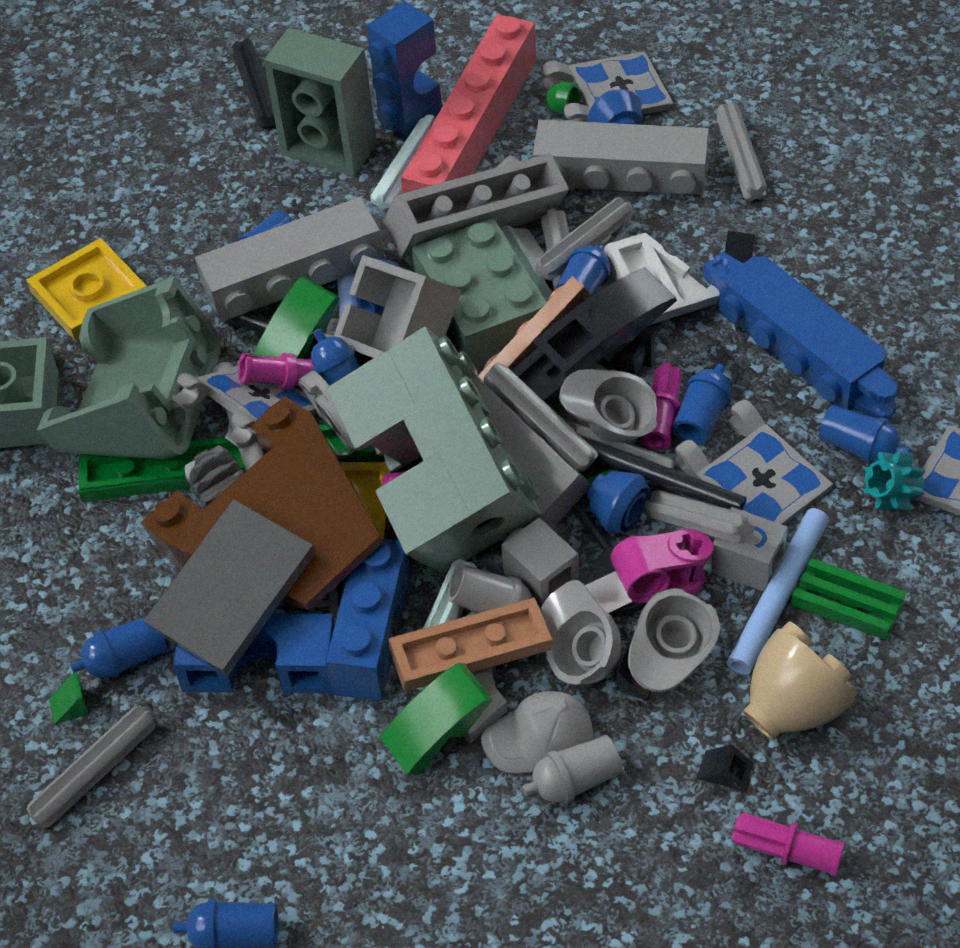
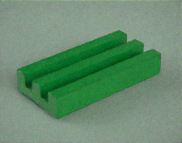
[791,557,906,640]

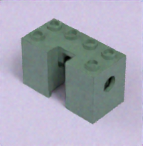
[326,327,542,574]

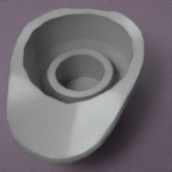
[559,369,657,442]
[541,580,621,685]
[628,588,721,692]
[481,691,594,774]

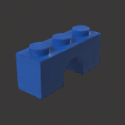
[366,0,442,140]
[325,539,411,701]
[173,611,335,693]

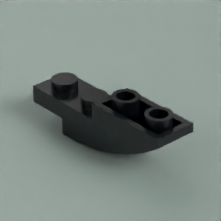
[512,267,677,406]

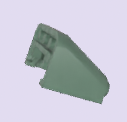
[37,276,221,460]

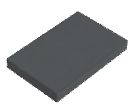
[143,499,317,676]

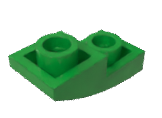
[253,277,340,359]
[379,663,492,775]

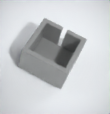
[334,255,462,358]

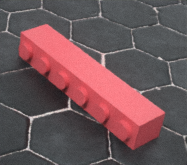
[401,14,537,193]

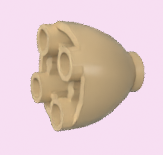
[743,621,858,741]

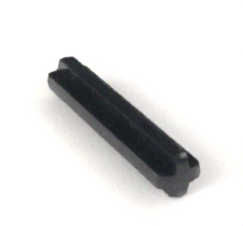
[232,38,276,129]

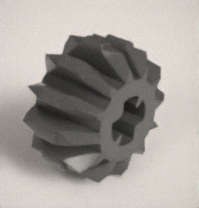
[185,445,244,509]

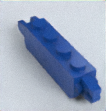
[703,252,899,421]

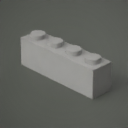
[532,120,709,195]
[383,153,569,259]
[195,197,385,322]
[472,375,592,528]

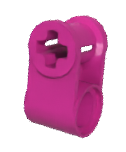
[611,529,714,603]

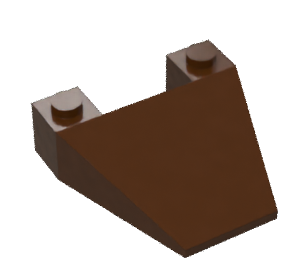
[141,396,383,610]

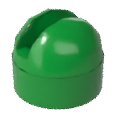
[546,82,580,115]

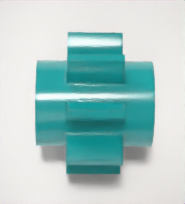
[863,451,926,511]

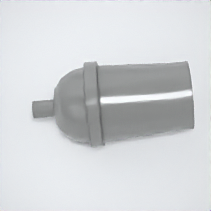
[447,564,541,613]
[522,735,622,803]

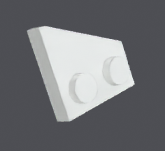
[604,233,720,325]

